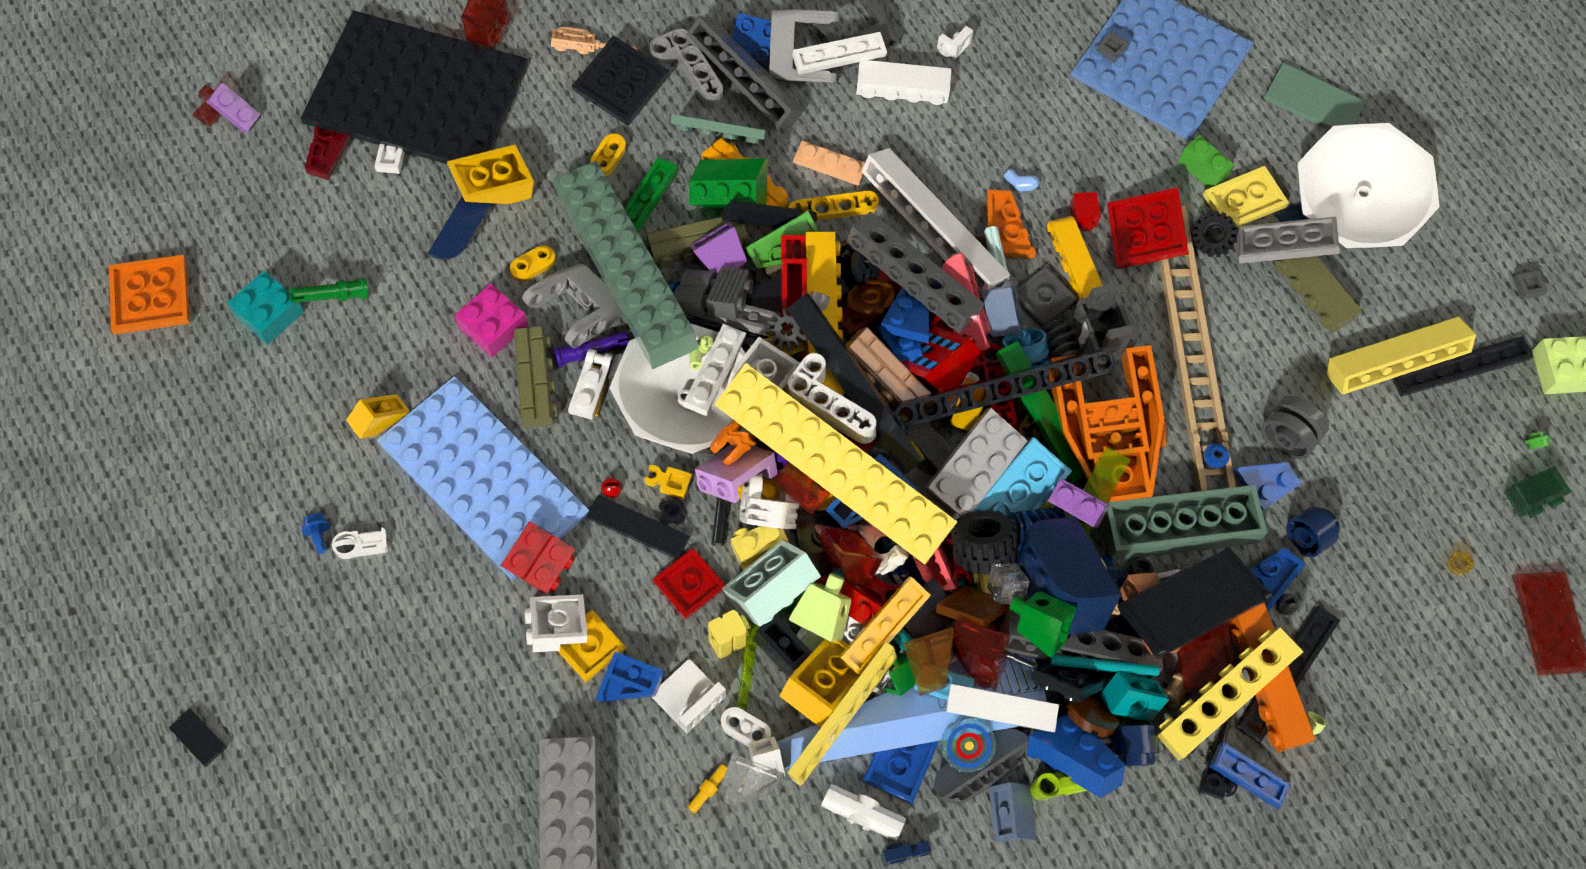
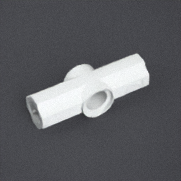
[821,783,906,841]

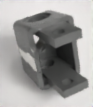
[1072,283,1137,366]

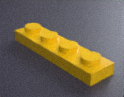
[839,577,931,675]

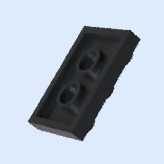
[1031,662,1114,702]

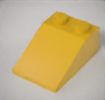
[447,145,534,204]
[780,639,860,728]

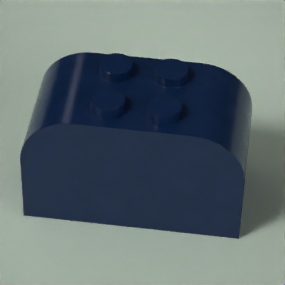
[1013,517,1121,634]

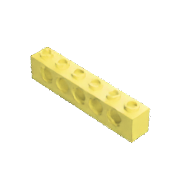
[1158,627,1303,761]

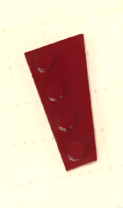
[305,126,352,180]

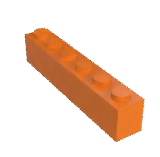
[1229,602,1316,753]

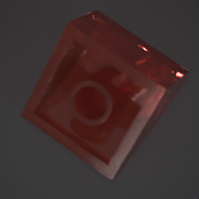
[461,0,511,49]
[815,525,883,586]
[954,619,1009,689]

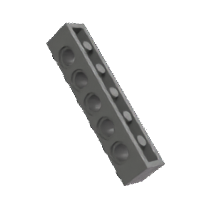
[846,211,985,334]
[1001,609,1163,680]

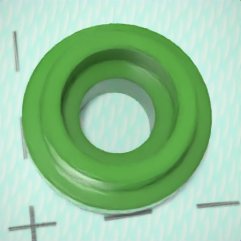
[1524,431,1551,450]

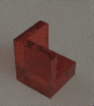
[193,85,222,127]

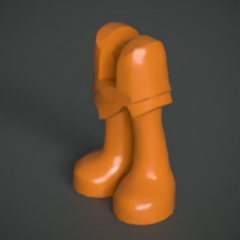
[710,420,757,465]

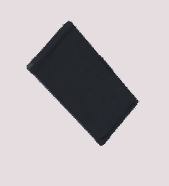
[1117,547,1272,659]

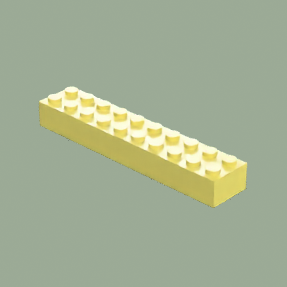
[714,363,957,565]

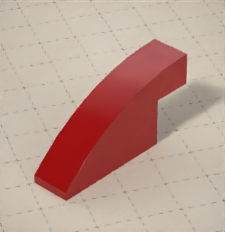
[781,235,807,334]

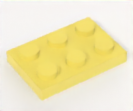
[1203,166,1289,228]

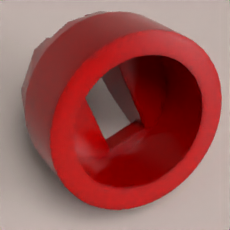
[601,477,622,499]

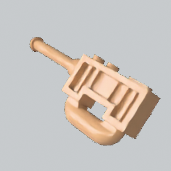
[551,27,637,54]

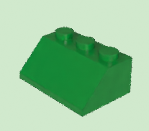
[689,158,768,208]

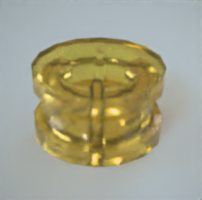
[1447,551,1474,576]

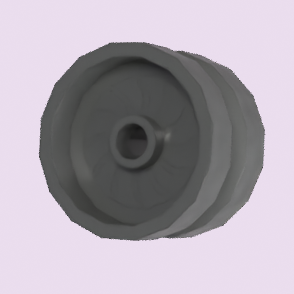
[1262,396,1329,460]

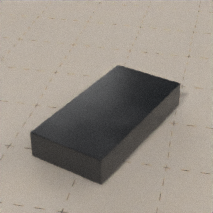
[169,709,227,767]

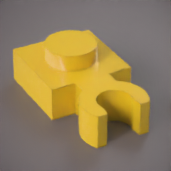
[644,465,692,500]

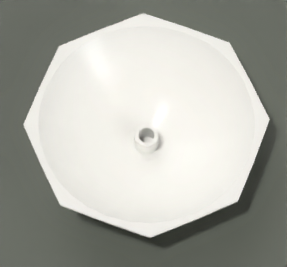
[1298,123,1439,248]
[609,324,746,454]

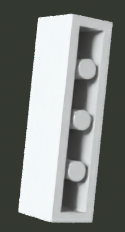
[856,60,951,105]

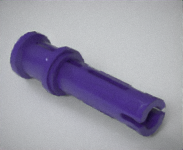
[552,331,629,369]

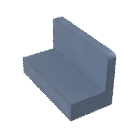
[982,279,1023,337]
[989,782,1036,843]

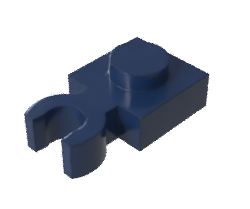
[881,841,931,866]

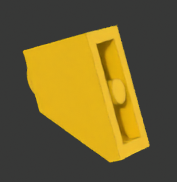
[346,394,410,439]

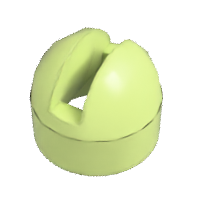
[1306,711,1327,735]

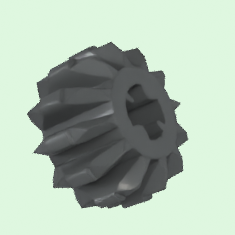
[766,309,807,352]

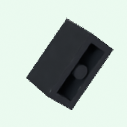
[753,614,812,678]

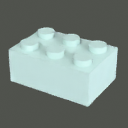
[722,540,821,627]

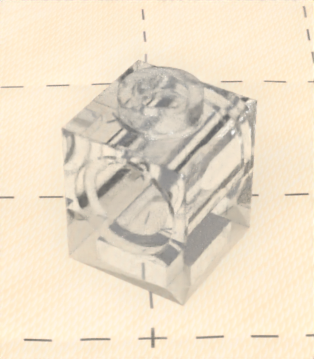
[987,564,1029,604]

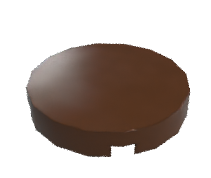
[847,280,896,319]
[1066,696,1118,737]

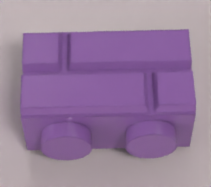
[1048,479,1110,528]

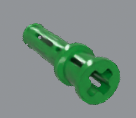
[289,278,368,304]

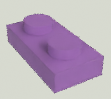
[206,83,260,133]

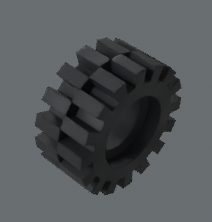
[1192,211,1238,257]

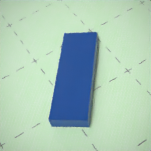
[1209,742,1290,808]

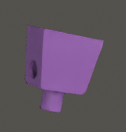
[690,221,747,277]

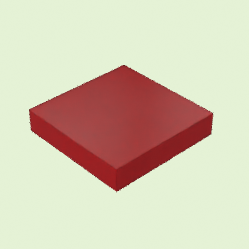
[652,548,725,620]

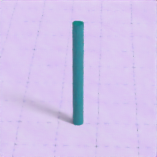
[1050,655,1160,676]

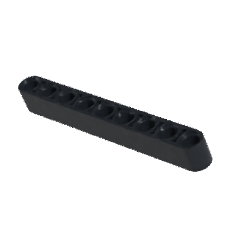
[892,350,1116,427]

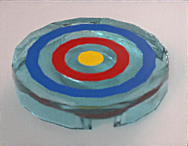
[941,717,996,773]

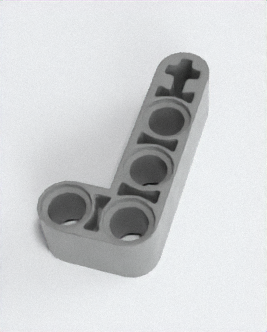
[650,29,723,109]

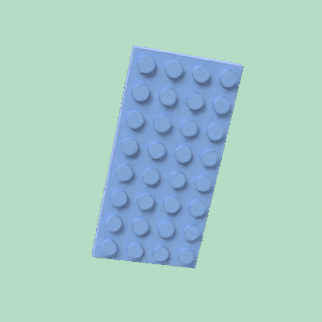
[377,376,589,581]

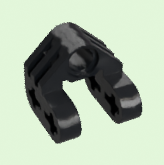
[836,240,879,290]

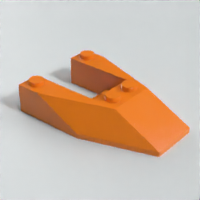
[1048,345,1165,503]

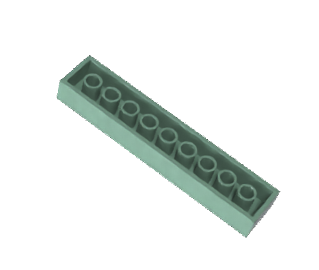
[553,161,698,369]

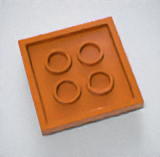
[109,255,190,335]

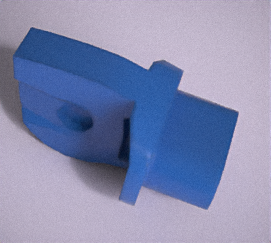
[302,513,330,554]

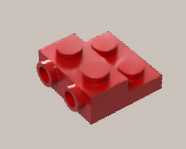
[500,521,576,594]

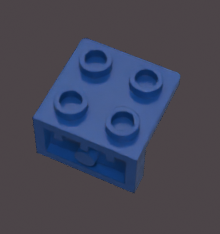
[733,13,771,69]

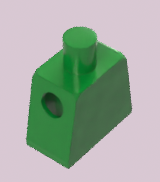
[1009,591,1077,658]

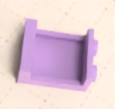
[695,445,778,503]

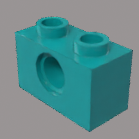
[1100,671,1169,722]

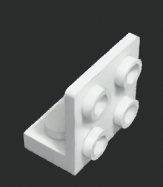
[652,660,726,734]

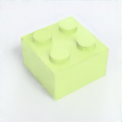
[1532,336,1586,394]

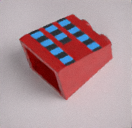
[900,326,982,402]

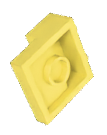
[731,525,789,571]

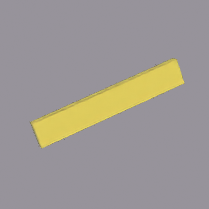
[788,642,897,786]

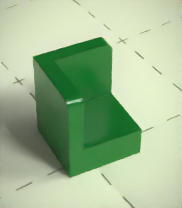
[884,653,920,696]

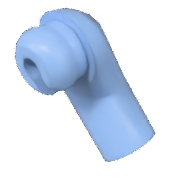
[1004,169,1040,192]

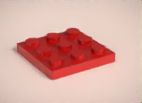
[1107,187,1189,269]

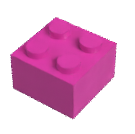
[454,283,528,358]

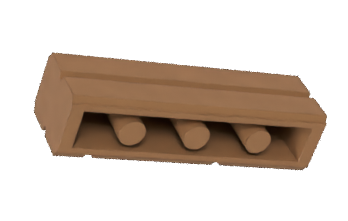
[846,327,934,421]

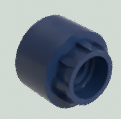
[1286,507,1340,557]
[1111,725,1160,766]

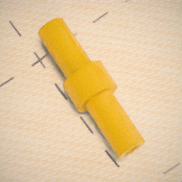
[687,764,730,814]

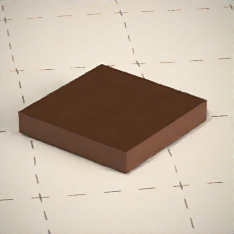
[936,586,1010,628]

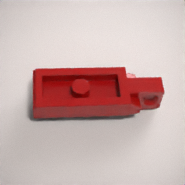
[816,576,884,626]

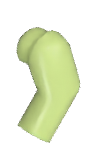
[689,335,713,370]

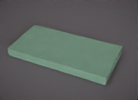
[1263,62,1366,130]

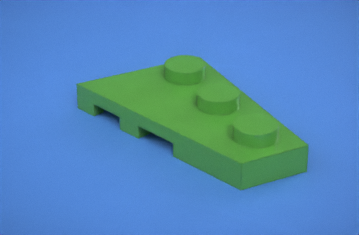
[744,211,819,269]

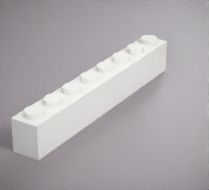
[862,148,1010,299]

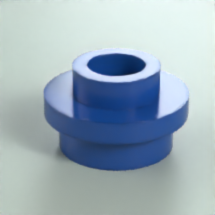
[1204,443,1230,468]

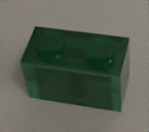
[1504,466,1572,518]

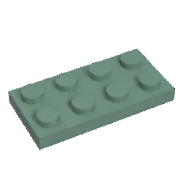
[670,114,769,144]

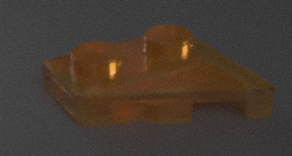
[903,627,955,696]

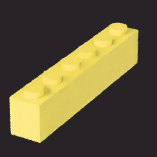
[1327,317,1476,395]

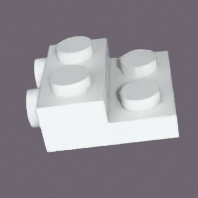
[525,594,588,652]

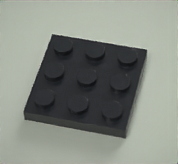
[572,35,669,126]

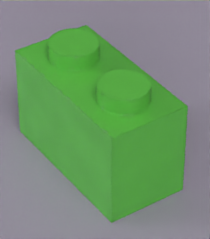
[1178,135,1235,188]

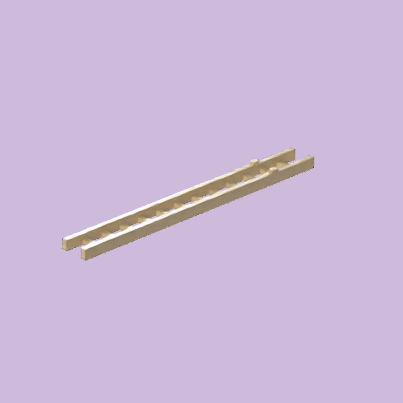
[1159,206,1236,492]

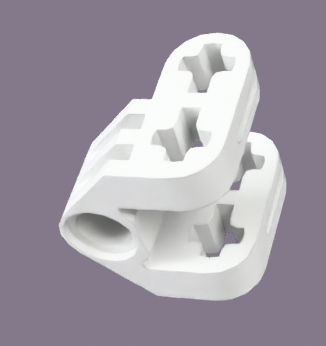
[739,473,799,529]

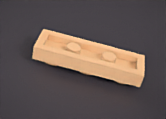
[793,141,865,186]

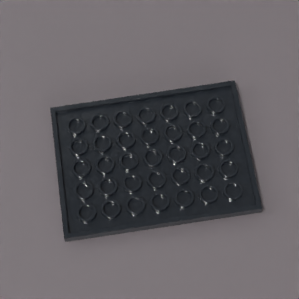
[301,10,528,164]

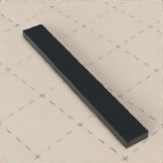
[787,293,926,475]

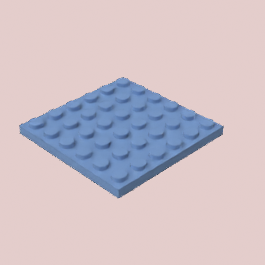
[1070,0,1254,141]

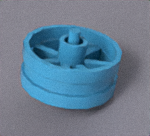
[1003,328,1049,364]

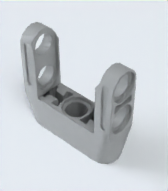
[769,9,840,83]
[522,264,622,348]

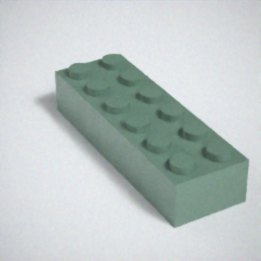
[1101,485,1267,561]

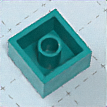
[227,270,304,345]

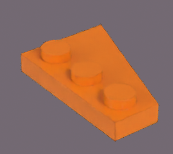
[986,190,1036,259]

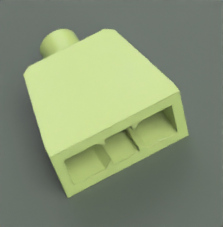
[789,573,851,642]

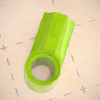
[1030,772,1088,801]

